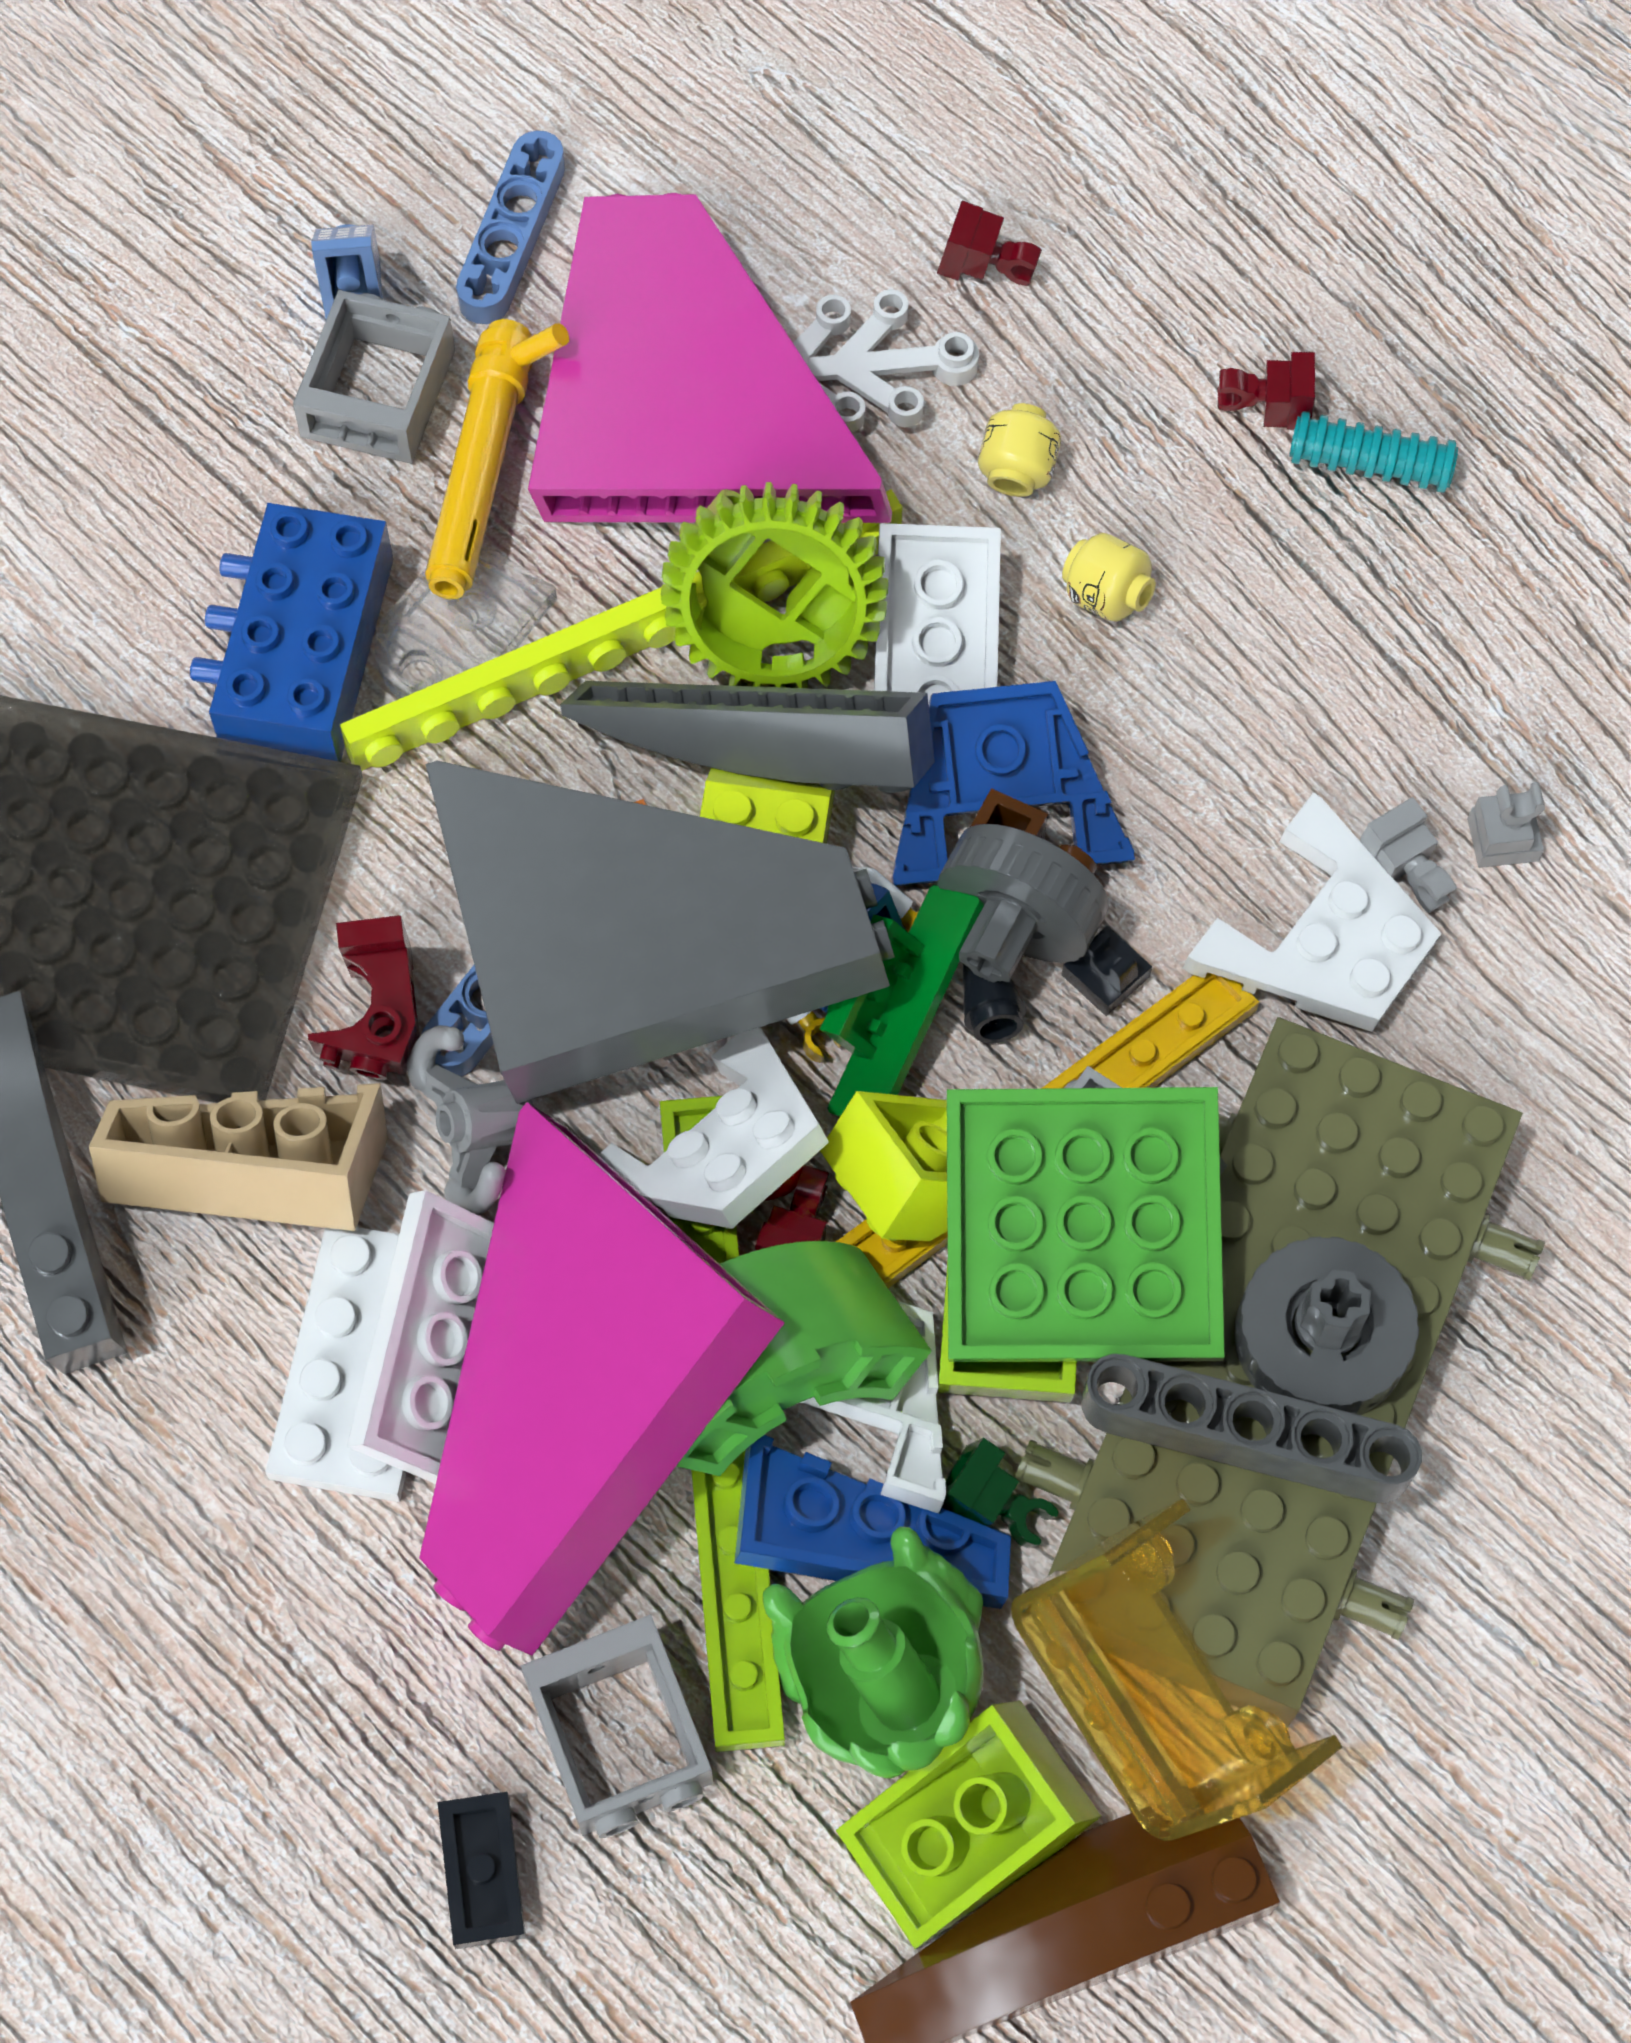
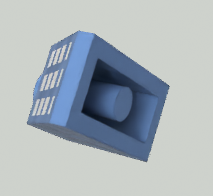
[311,224,383,320]

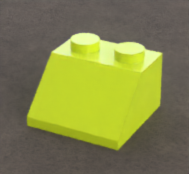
[700,768,835,844]
[820,1091,948,1242]

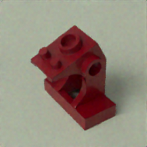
[308,915,420,1080]

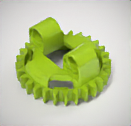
[661,482,889,688]

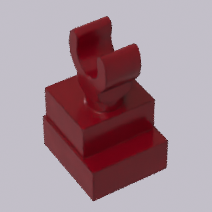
[937,200,1042,286]
[1217,352,1315,430]
[755,1165,829,1251]

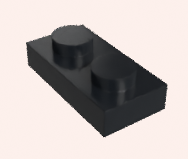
[437,1791,526,1949]

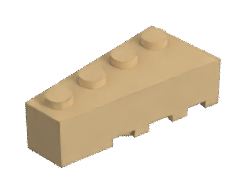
[89,1083,388,1231]

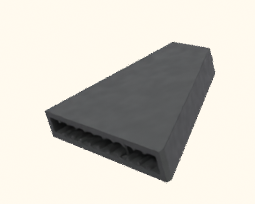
[425,760,895,1104]

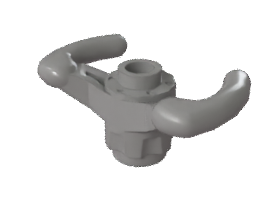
[407,1025,534,1216]

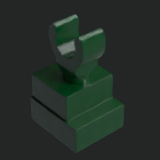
[942,1437,1058,1548]

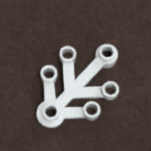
[793,289,979,433]

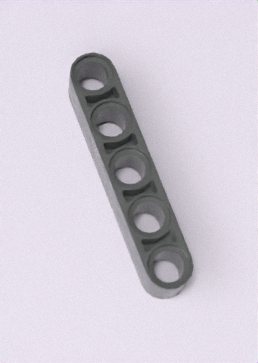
[1081,1354,1422,1503]

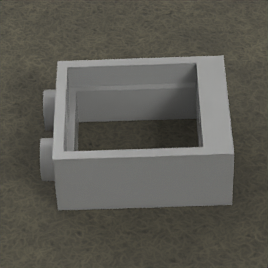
[293,290,455,464]
[520,1614,713,1838]

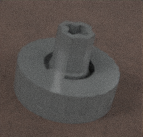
[937,824,1109,983]
[1234,1236,1419,1415]

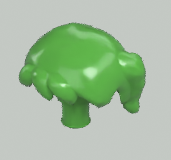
[763,1526,984,1778]

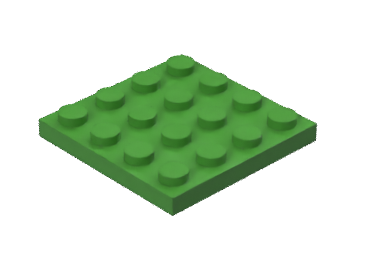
[947,1087,1224,1362]

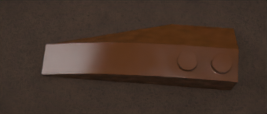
[850,1781,1280,2043]

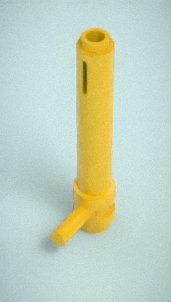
[425,319,569,599]

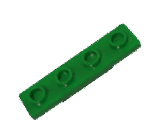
[820,885,985,1118]

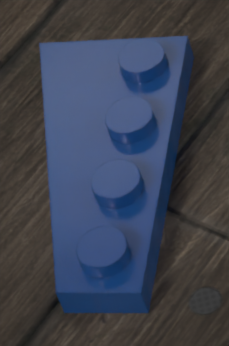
[734,1435,1011,1609]

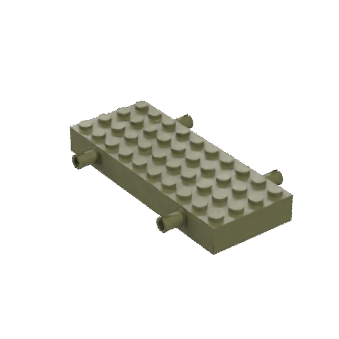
[1015,1017,1545,1728]

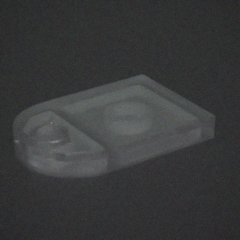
[375,543,557,698]

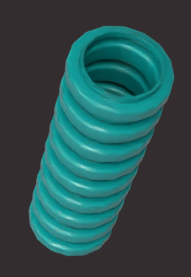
[1289,411,1458,493]

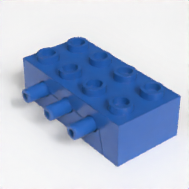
[190,503,394,767]

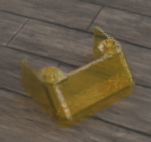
[1011,1498,1342,1841]

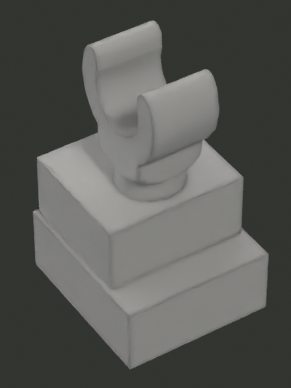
[1467,782,1545,868]
[1360,797,1457,913]

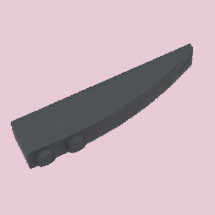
[560,681,935,793]
[0,991,128,1374]

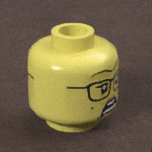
[978,403,1061,497]
[1062,533,1156,622]

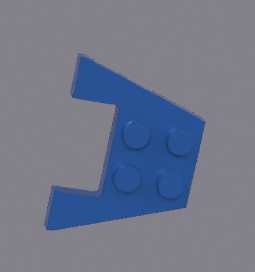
[891,681,1135,887]

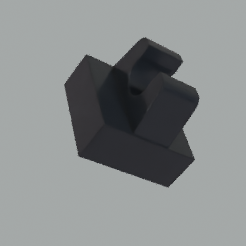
[1061,926,1152,1016]

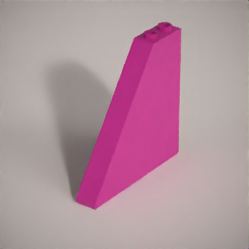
[528,193,892,523]
[419,1102,785,1656]

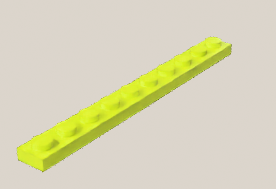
[340,489,903,773]

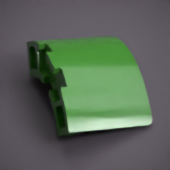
[677,1241,932,1476]

